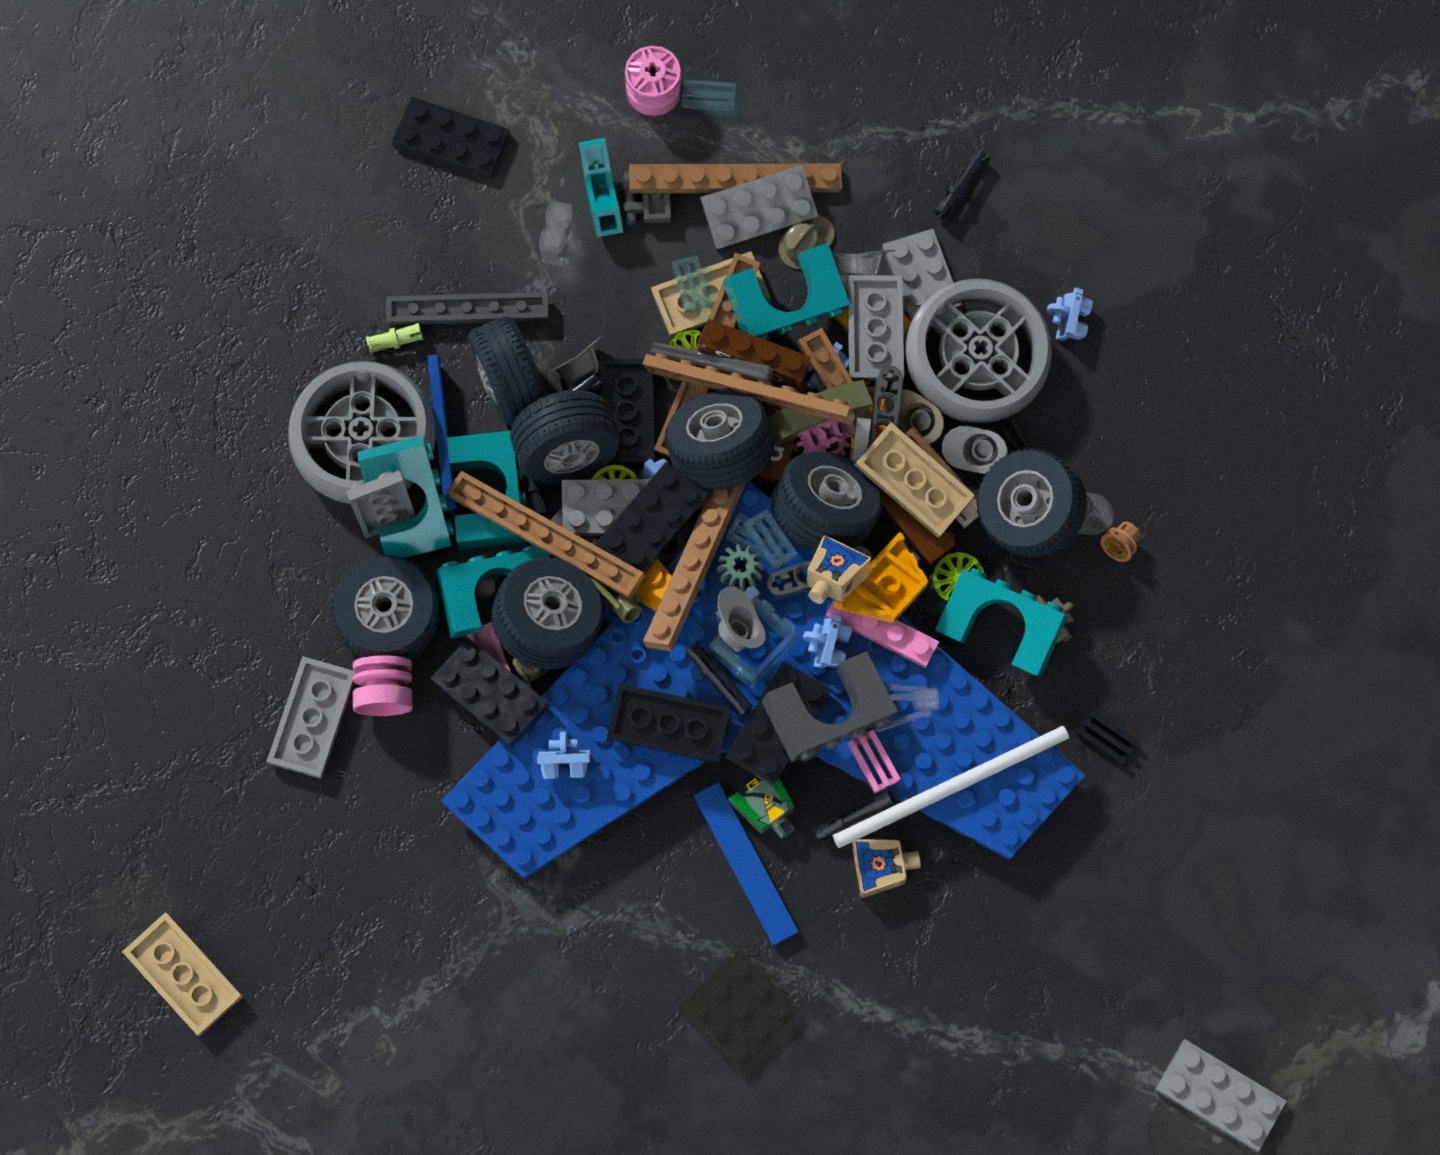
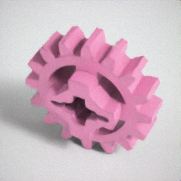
[796,420,851,457]

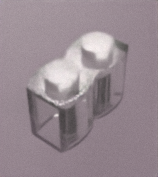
[539,201,574,266]

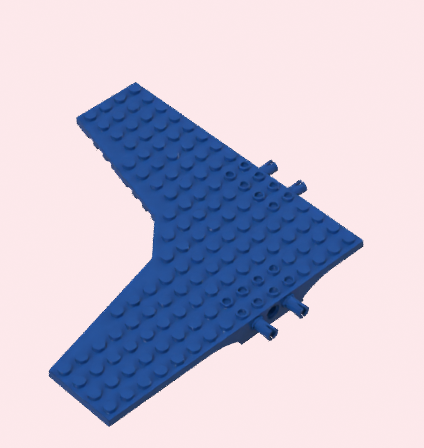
[441,481,1085,879]

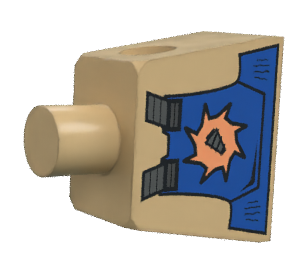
[807,535,871,604]
[852,839,921,898]

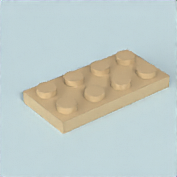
[651,251,771,338]
[854,423,974,537]
[122,912,243,1037]

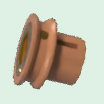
[1101,521,1141,562]

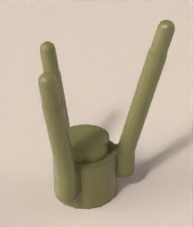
[591,578,643,623]

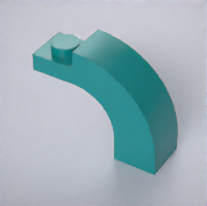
[579,138,623,237]

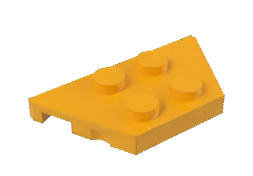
[833,532,928,623]

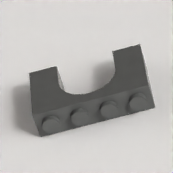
[762,651,898,762]

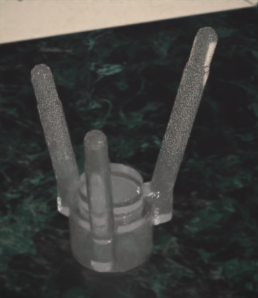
[875,684,939,732]

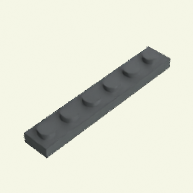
[386,292,549,325]

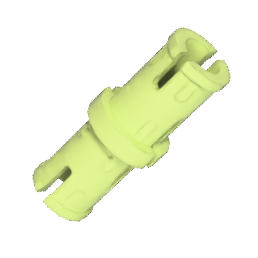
[366,323,423,354]

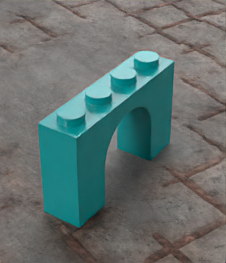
[723,243,850,340]
[447,431,526,550]
[357,435,455,558]
[436,545,550,639]
[935,568,1068,678]

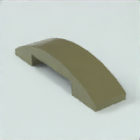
[768,380,874,447]

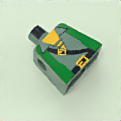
[729,777,795,839]

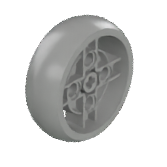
[906,278,1052,423]
[288,361,436,504]

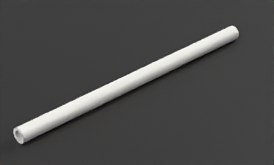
[833,726,1069,848]

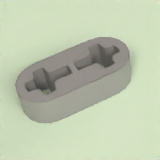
[852,417,871,463]

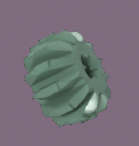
[717,544,764,592]

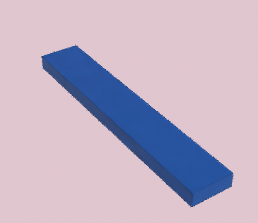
[428,354,457,518]
[693,782,799,946]

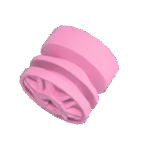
[625,46,681,116]
[353,655,413,716]

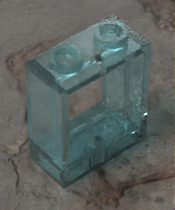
[709,597,797,688]

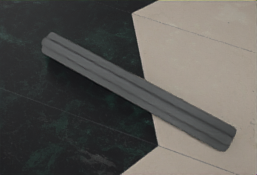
[650,342,773,381]

